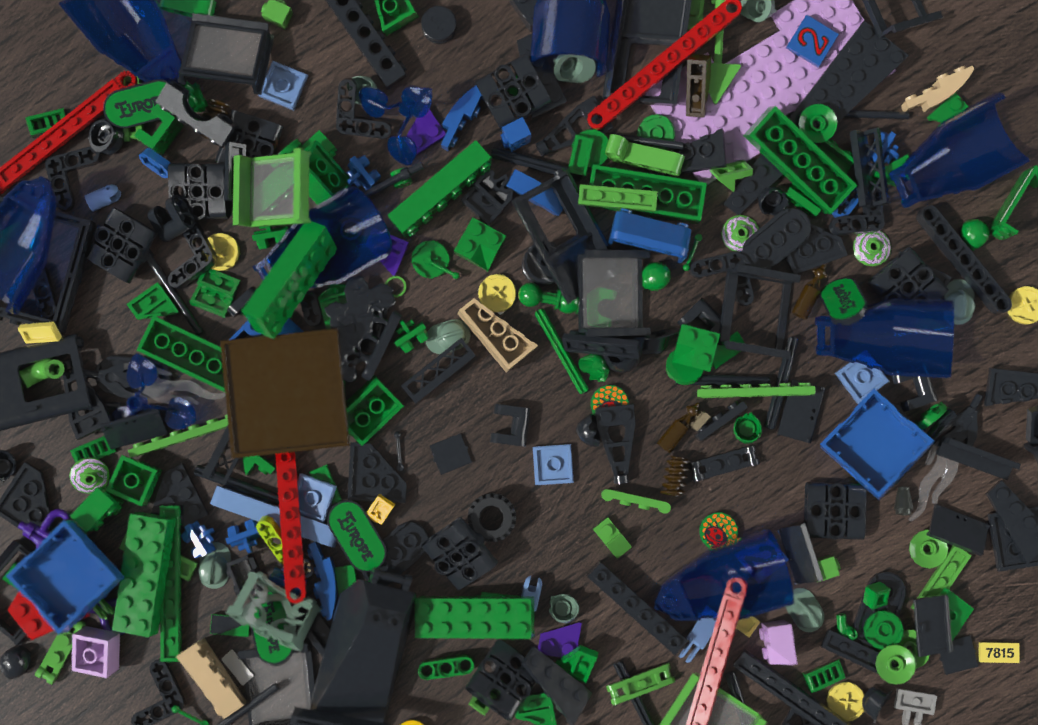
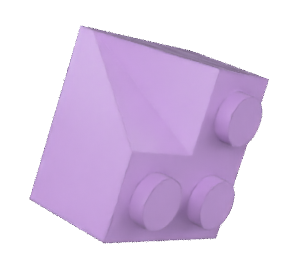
[759,620,797,665]
[72,626,120,678]

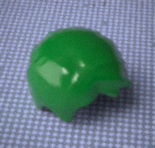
[960,219,990,251]
[642,262,671,291]
[579,354,609,382]
[733,412,762,444]

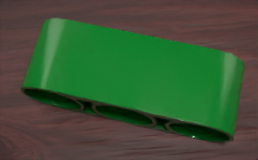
[159,0,217,17]
[418,654,475,680]

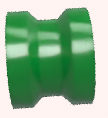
[390,168,413,188]

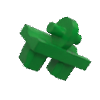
[181,81,208,112]
[252,226,289,249]
[394,319,429,353]

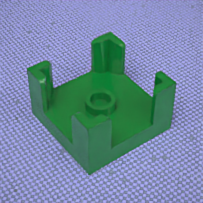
[134,105,184,156]

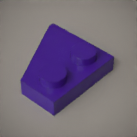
[404,105,446,156]
[366,228,409,277]
[538,622,582,657]

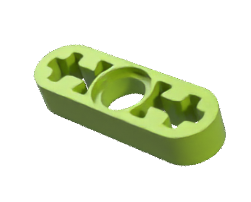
[256,516,283,565]

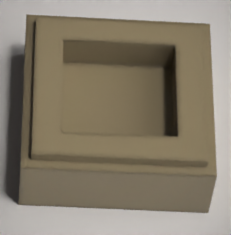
[689,410,710,431]

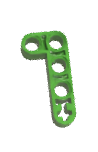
[605,134,685,176]

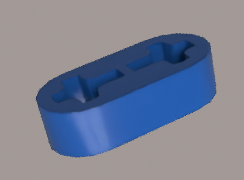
[139,148,170,178]
[832,187,859,218]

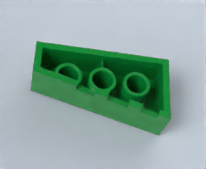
[375,0,419,36]

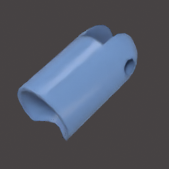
[85,184,121,212]
[521,576,542,611]

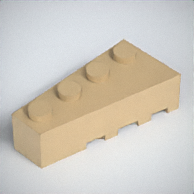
[458,298,538,372]
[176,638,247,719]

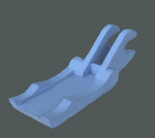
[679,606,718,663]

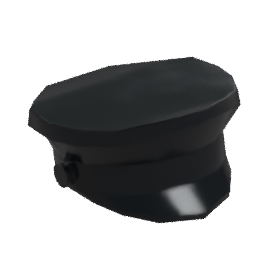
[88,118,124,155]

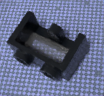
[226,553,263,596]

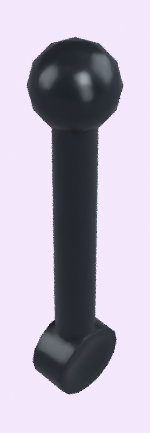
[394,431,404,471]

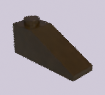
[686,54,712,118]

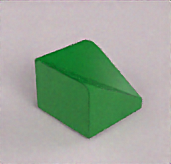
[863,582,890,610]

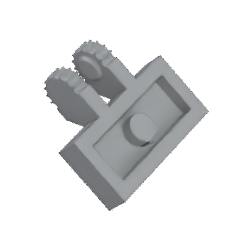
[894,688,937,725]

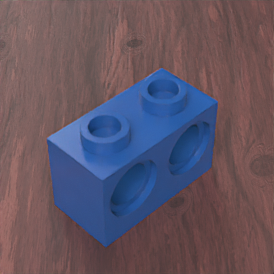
[500,117,531,152]

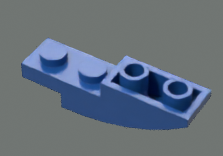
[441,86,484,151]
[307,542,338,621]

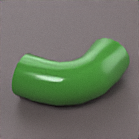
[19,359,64,388]

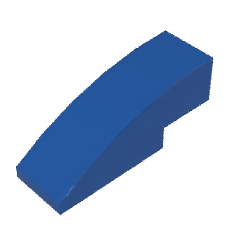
[506,169,563,216]

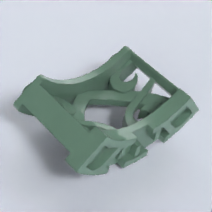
[226,571,322,651]

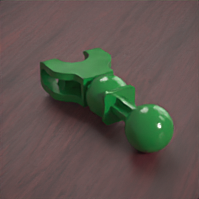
[518,282,617,327]

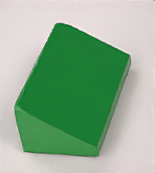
[712,331,745,369]

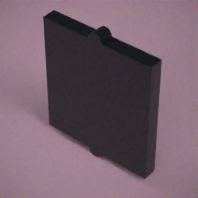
[430,433,472,475]
[939,635,979,675]

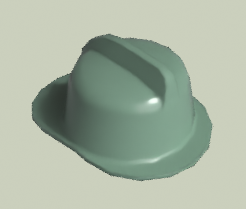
[736,0,777,22]
[553,51,596,83]
[944,279,975,325]
[426,319,471,354]
[198,542,231,589]
[785,588,824,632]

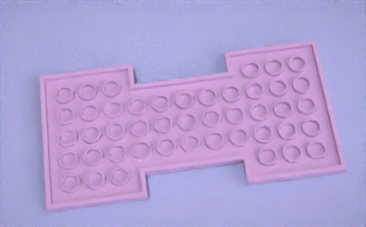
[644,0,896,185]

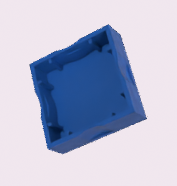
[820,389,934,500]
[6,520,125,635]

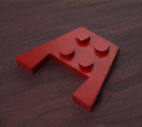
[7,591,90,640]

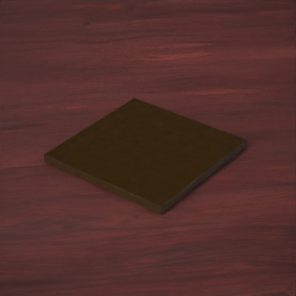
[220,329,350,458]

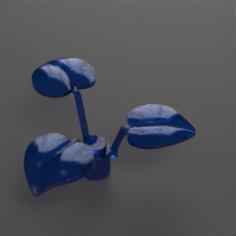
[359,86,432,166]
[111,353,197,430]

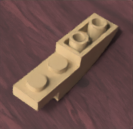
[901,66,974,112]

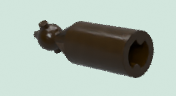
[791,264,828,320]
[657,402,700,454]

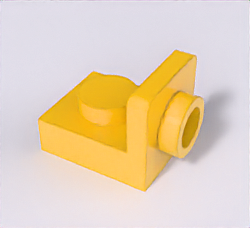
[366,494,395,525]

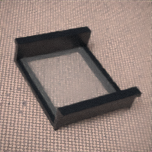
[178,13,274,95]
[578,250,651,336]
[237,643,316,725]

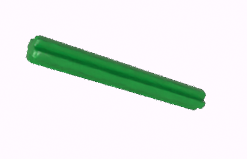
[535,308,589,394]

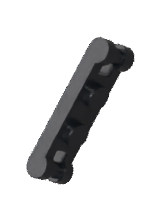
[688,445,760,482]

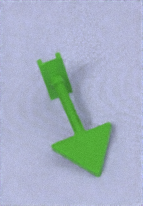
[708,0,741,104]

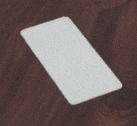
[222,650,253,685]

